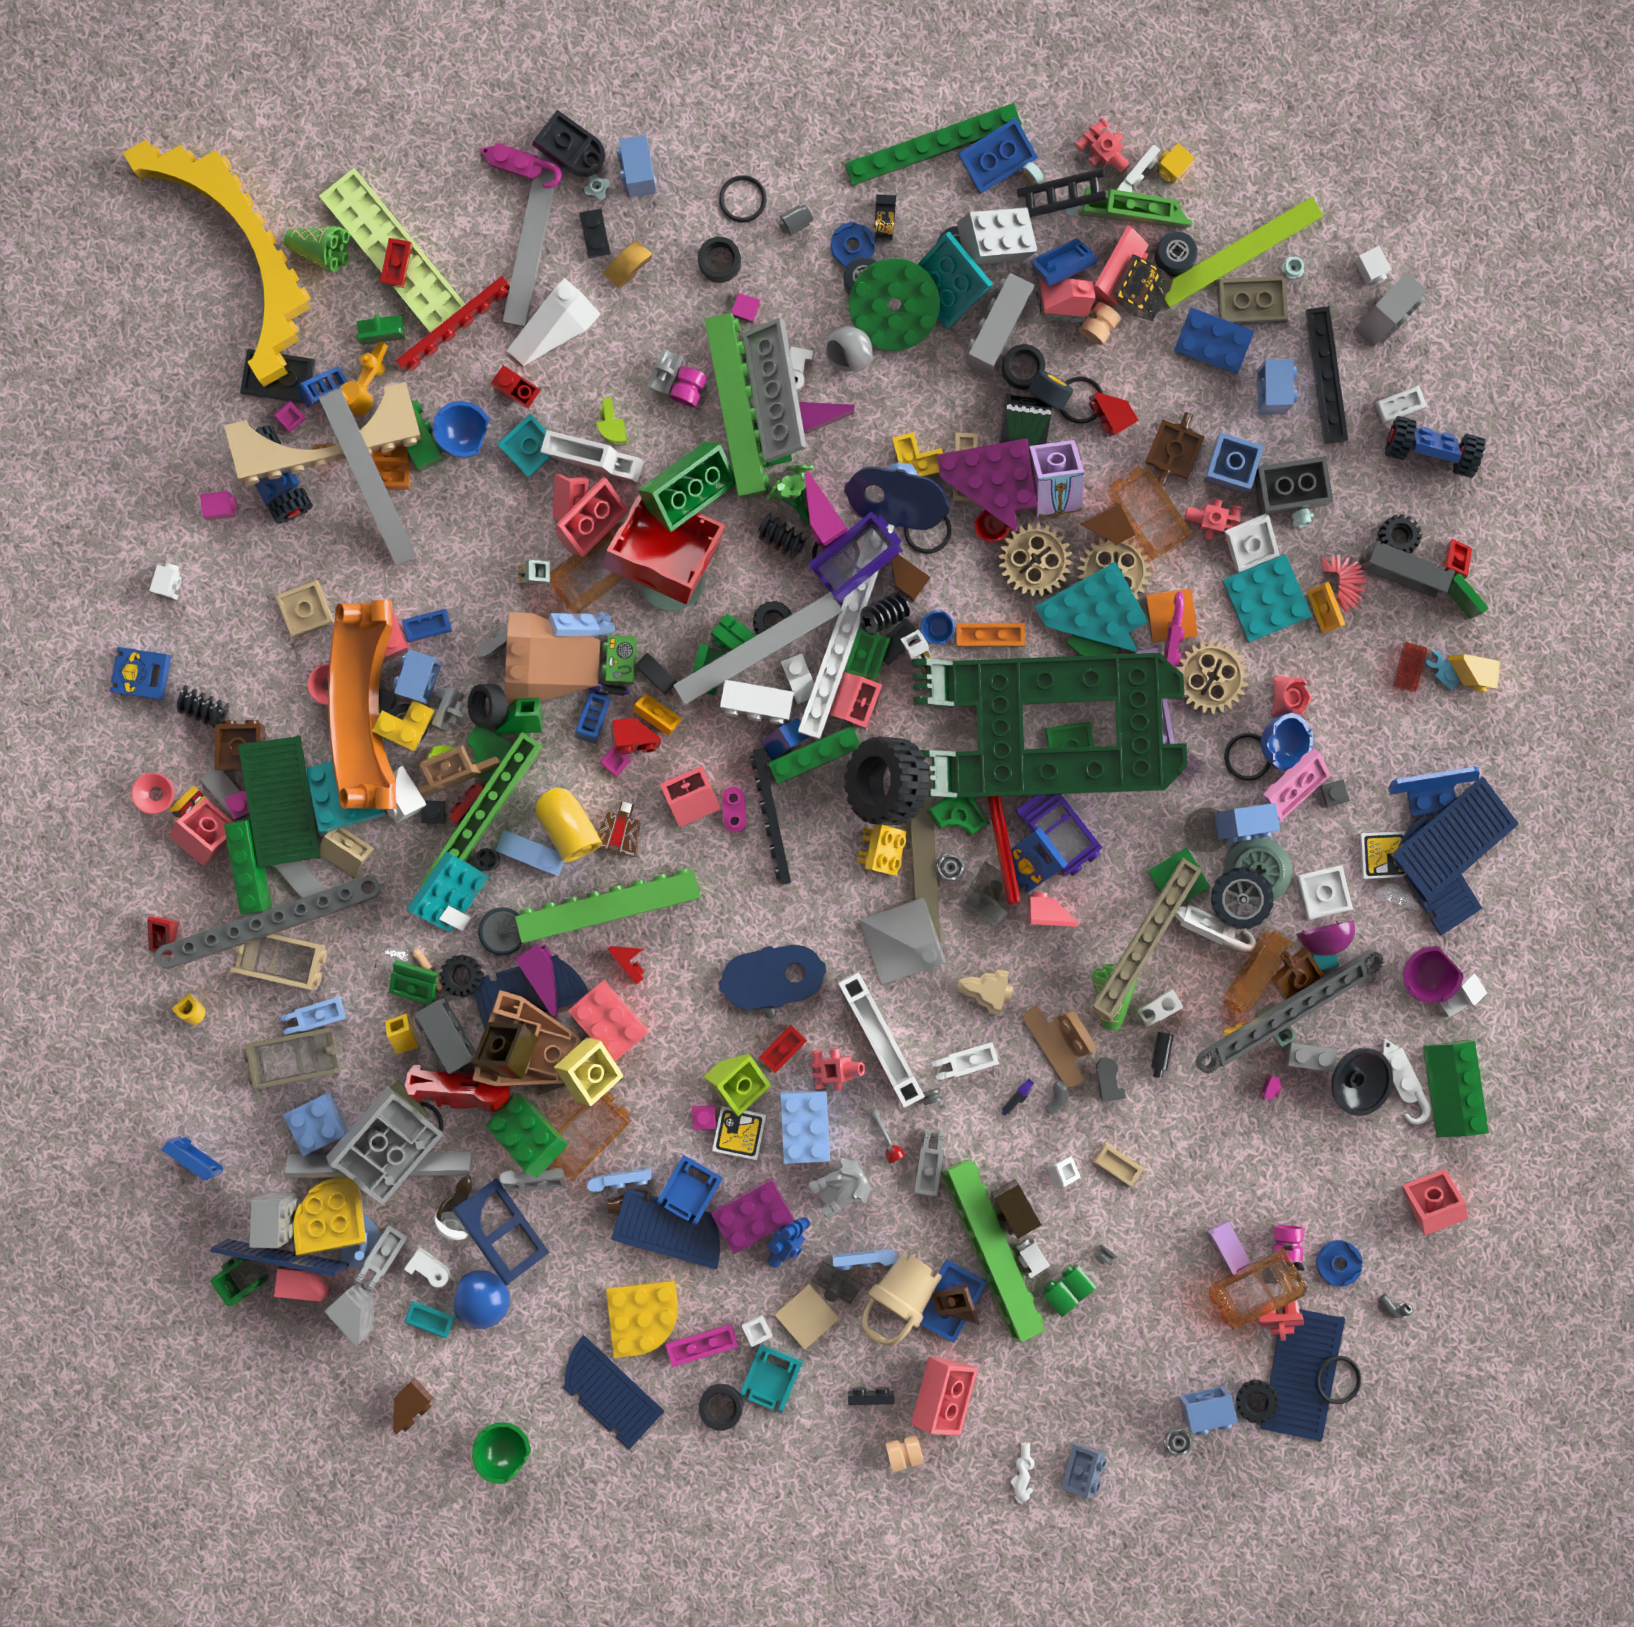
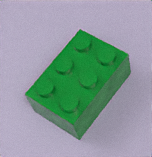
[485,1092,569,1178]

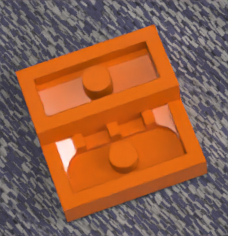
[371,444,410,490]
[1145,588,1197,643]

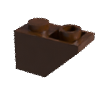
[393,1378,434,1435]

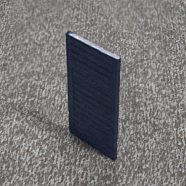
[1391,776,1519,902]
[210,1239,349,1276]
[1261,1306,1345,1442]

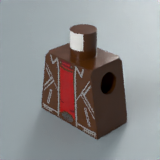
[598,801,640,857]

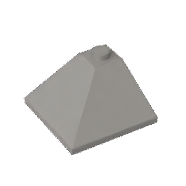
[860,898,946,985]

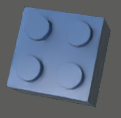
[616,135,657,198]
[1257,359,1297,414]
[1203,432,1264,494]
[393,650,442,705]
[1214,803,1280,843]
[283,1092,349,1156]
[1179,1386,1238,1435]

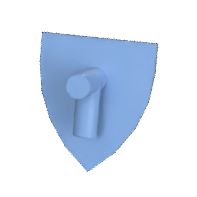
[341,1215,381,1268]

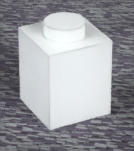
[1354,246,1392,285]

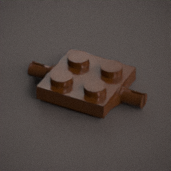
[1145,412,1205,487]
[1271,947,1324,1001]

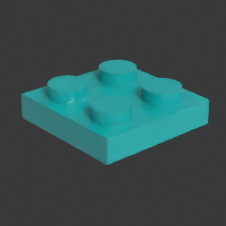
[498,413,552,478]

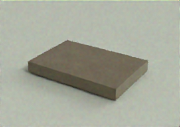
[1217,276,1288,324]

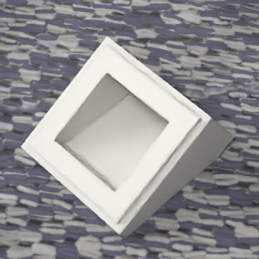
[1046,1156,1081,1188]

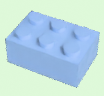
[780,1090,830,1164]

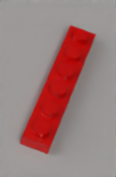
[396,276,510,372]

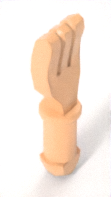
[413,949,444,991]

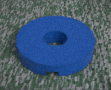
[830,222,875,267]
[1316,1240,1363,1287]

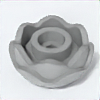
[936,853,965,881]
[1164,1427,1193,1457]

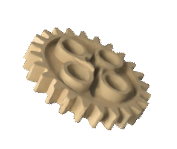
[998,523,1072,598]
[1077,538,1152,600]
[1176,640,1249,715]

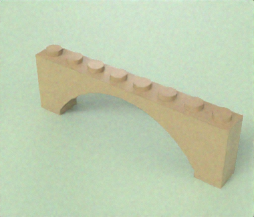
[224,382,421,485]

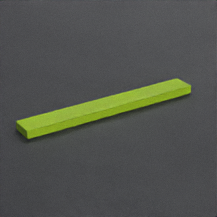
[1157,197,1324,309]

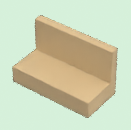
[319,828,374,878]

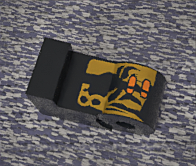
[874,194,897,240]

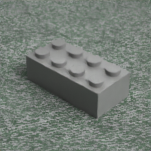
[1354,272,1428,346]
[965,273,1034,376]

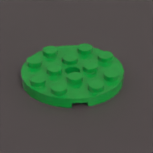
[849,258,940,351]

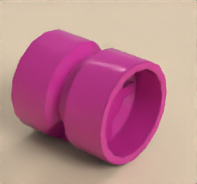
[669,366,708,408]
[1272,1225,1304,1262]

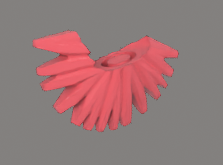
[1322,555,1367,613]

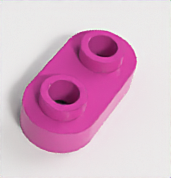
[722,787,747,833]

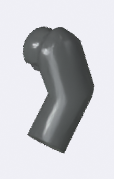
[1044,1081,1069,1115]

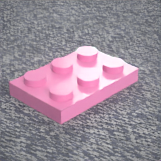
[1263,748,1331,821]

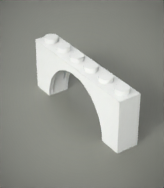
[838,971,925,1108]

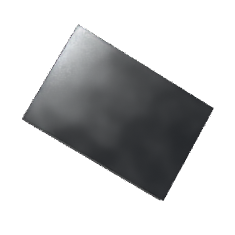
[240,349,315,404]

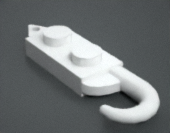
[1175,904,1256,952]
[1382,1039,1431,1125]

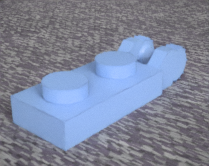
[549,612,615,636]
[279,997,346,1036]
[586,1168,652,1192]
[832,1249,898,1270]

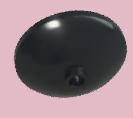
[1331,1048,1393,1116]

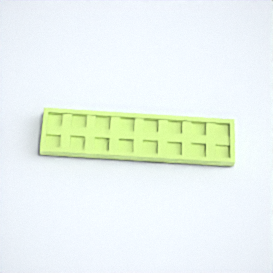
[319,168,466,333]

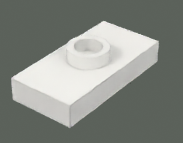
[1375,386,1427,424]

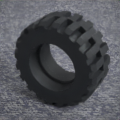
[844,736,930,825]

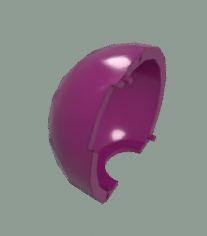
[1296,920,1355,956]
[1403,945,1464,1003]

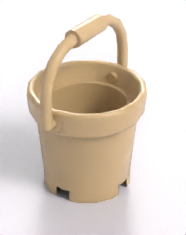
[862,1251,942,1346]

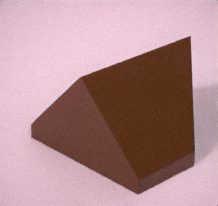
[1080,503,1135,545]
[932,1282,980,1325]

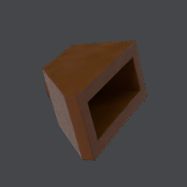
[891,554,930,602]

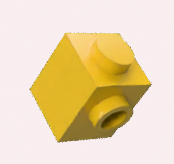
[1157,143,1195,184]
[385,1014,419,1055]

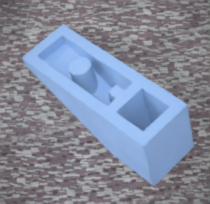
[495,830,564,876]

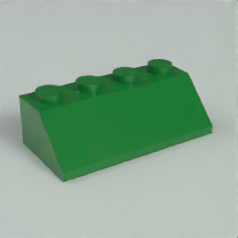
[638,441,736,532]
[1423,1040,1489,1137]

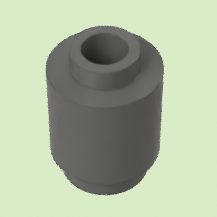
[778,204,813,236]

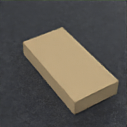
[1093,1142,1144,1188]

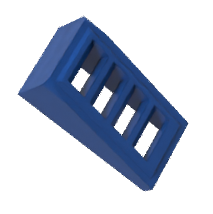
[297,366,348,408]
[575,692,611,744]

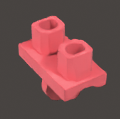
[1259,1302,1304,1341]

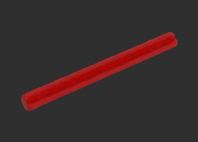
[987,797,1020,904]

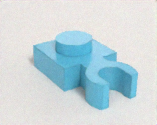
[1424,651,1460,691]

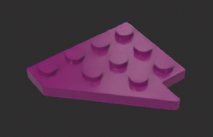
[937,438,1038,531]

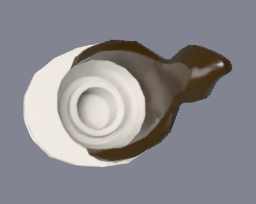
[434,1175,472,1240]

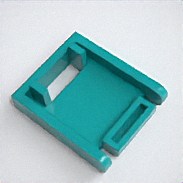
[740,1343,803,1413]

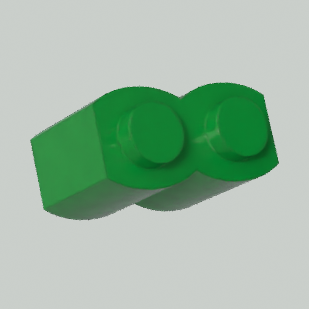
[1042,1264,1096,1317]

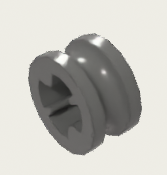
[923,1088,943,1105]
[1094,1244,1117,1266]

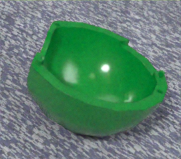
[472,1422,531,1484]

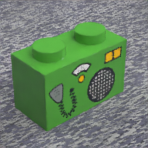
[602,635,637,684]

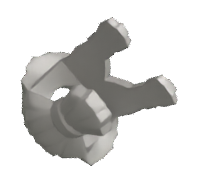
[809,1158,872,1219]

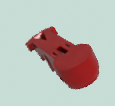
[405,1065,510,1112]

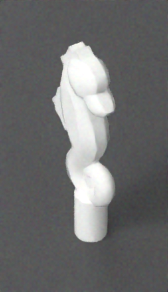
[1010,1443,1034,1503]

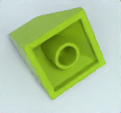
[703,1054,771,1117]

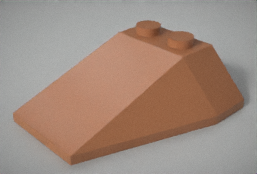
[505,612,600,704]
[472,990,581,1086]

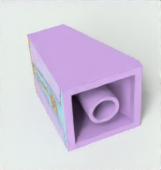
[1029,440,1084,517]

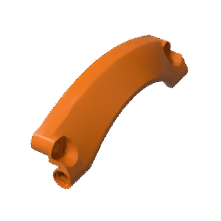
[328,600,397,809]

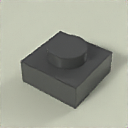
[1320,779,1350,808]

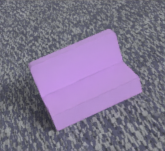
[1207,1221,1251,1276]

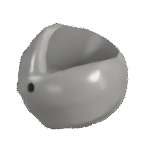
[826,326,874,372]

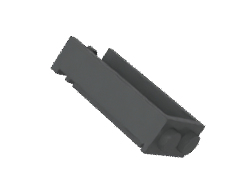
[1358,541,1455,598]

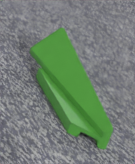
[1077,187,1192,228]

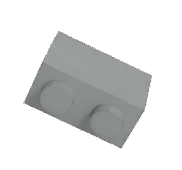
[1283,1042,1337,1072]

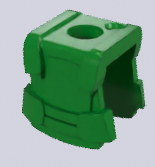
[210,1258,269,1306]

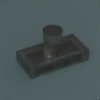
[811,1261,863,1304]

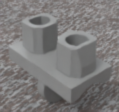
[647,348,684,396]
[430,687,466,731]

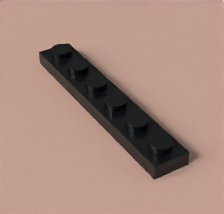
[1305,306,1348,444]
[750,748,791,885]

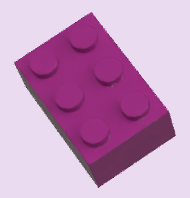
[711,1177,795,1254]

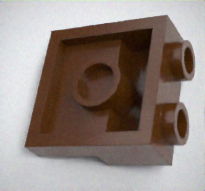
[215,720,265,771]

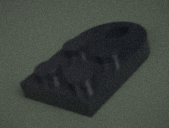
[532,110,605,177]

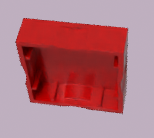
[602,494,726,605]

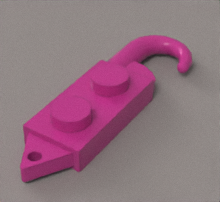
[480,143,562,189]
[1163,591,1184,667]

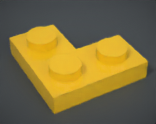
[892,432,943,477]
[372,700,435,751]

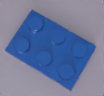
[957,118,1038,194]
[1174,307,1255,374]
[920,1259,987,1343]

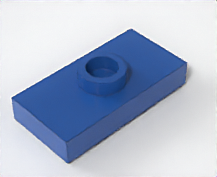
[402,609,452,643]

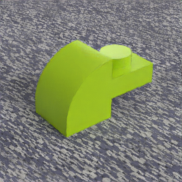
[596,397,628,446]

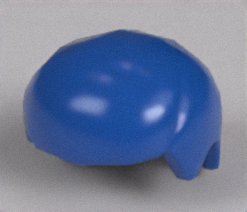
[920,610,955,645]

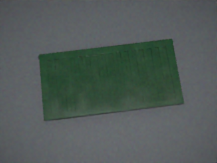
[238,735,321,868]

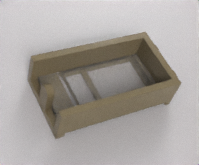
[243,1027,339,1089]

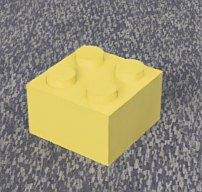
[554,1038,623,1106]

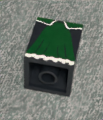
[999,394,1052,449]

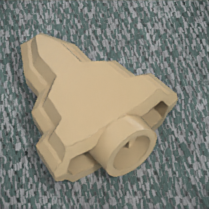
[956,970,1013,1016]

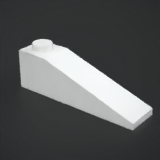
[507,278,601,366]

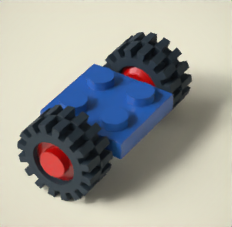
[1385,416,1486,478]
[255,425,313,524]

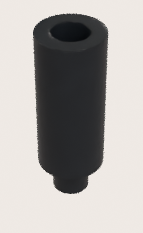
[1151,1032,1174,1079]

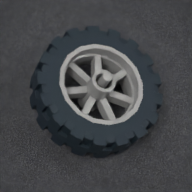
[1211,867,1274,929]

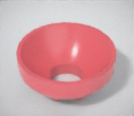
[308,664,329,705]
[132,773,175,814]

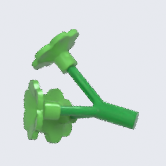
[764,465,814,525]

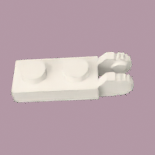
[1116,145,1160,192]
[931,1042,999,1081]

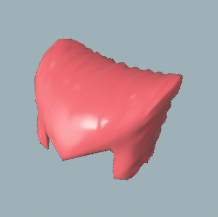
[1271,676,1312,718]

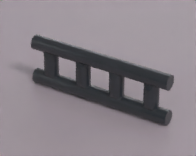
[1017,168,1108,218]

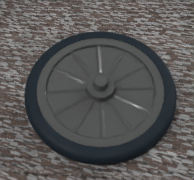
[478,907,523,956]

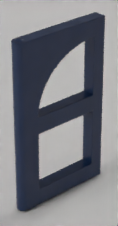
[452,1178,550,1286]

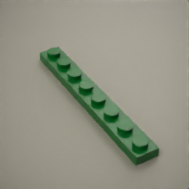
[845,103,1022,186]

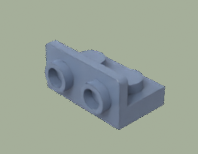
[1062,1443,1107,1499]

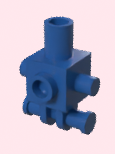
[767,1217,810,1268]

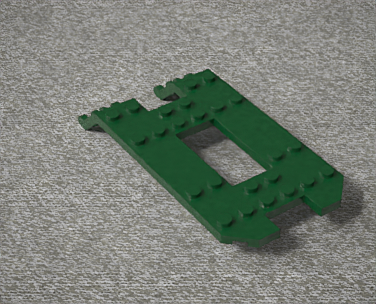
[912,653,1188,798]

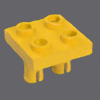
[857,824,907,876]

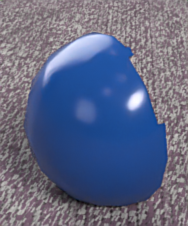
[433,401,490,459]
[1261,713,1313,772]
[453,1270,510,1329]

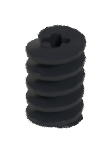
[757,512,808,559]
[860,593,910,635]
[177,685,229,728]

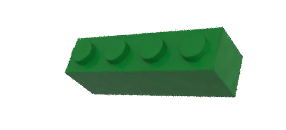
[768,726,860,785]
[224,819,272,915]

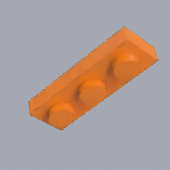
[956,623,1025,647]

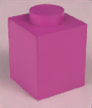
[200,491,238,521]

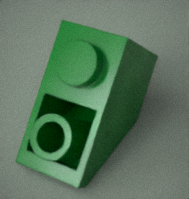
[496,698,543,734]

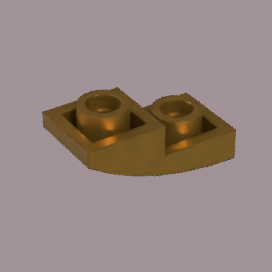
[603,240,652,289]

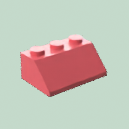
[1094,225,1149,309]
[556,477,629,558]
[911,1357,978,1435]

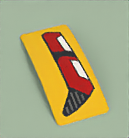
[169,786,206,819]

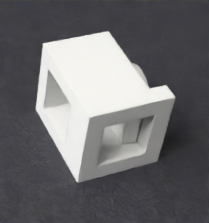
[149,563,182,600]
[1016,1239,1050,1278]

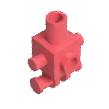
[1075,118,1130,174]
[1184,499,1243,543]
[811,1048,865,1091]

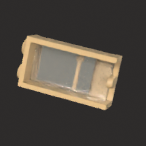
[230,933,327,990]

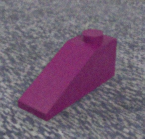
[799,402,855,434]
[515,943,559,1017]

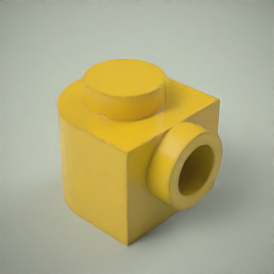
[172,993,205,1025]

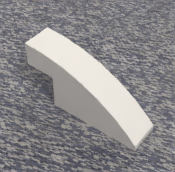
[540,430,644,483]

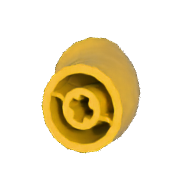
[535,788,602,863]

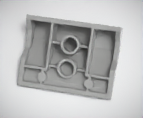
[326,1086,444,1205]

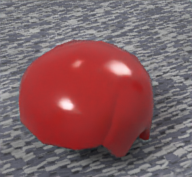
[974,510,1010,542]

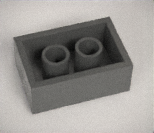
[1254,456,1333,516]
[414,998,476,1074]

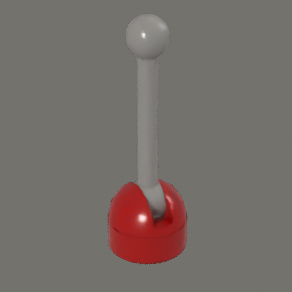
[871,1110,905,1164]

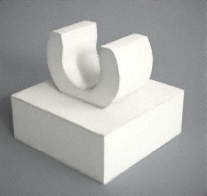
[742,1314,773,1347]

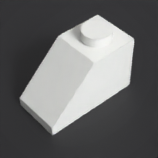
[387,766,426,823]

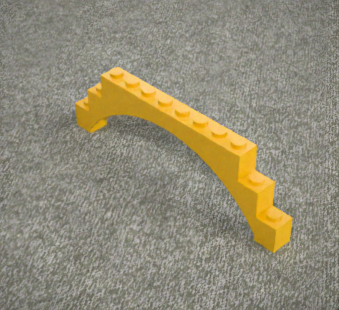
[123,139,312,387]

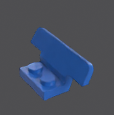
[1388,766,1480,816]

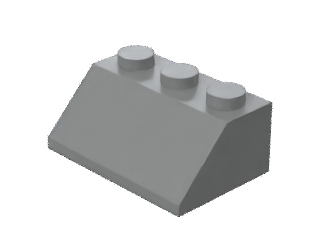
[324,1283,374,1346]

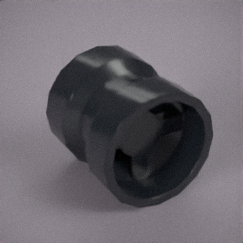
[475,848,500,871]

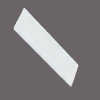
[440,906,471,931]

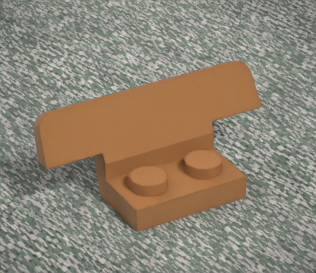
[417,745,501,797]
[1023,1004,1098,1088]

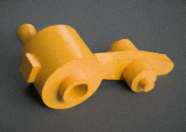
[335,341,387,417]

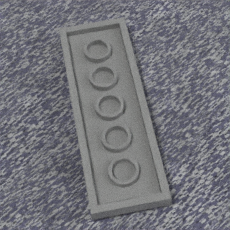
[742,318,807,462]

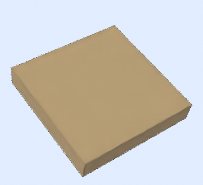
[275,580,334,639]
[774,1283,839,1349]

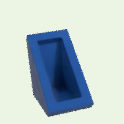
[760,718,810,761]

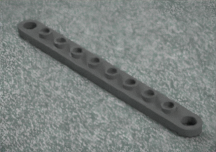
[155,876,380,969]
[1196,950,1384,1074]

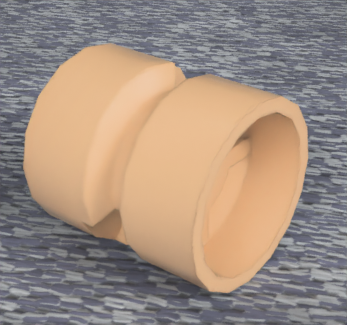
[1079,302,1121,346]
[886,1434,925,1473]

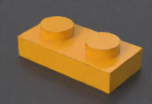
[1306,582,1345,633]
[632,693,682,736]

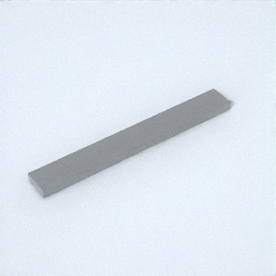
[503,151,560,328]
[319,388,417,566]
[673,592,843,705]
[200,767,327,898]
[285,1151,472,1178]

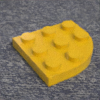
[293,1177,366,1256]
[606,1280,678,1358]

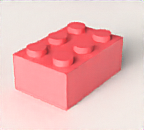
[568,979,649,1062]

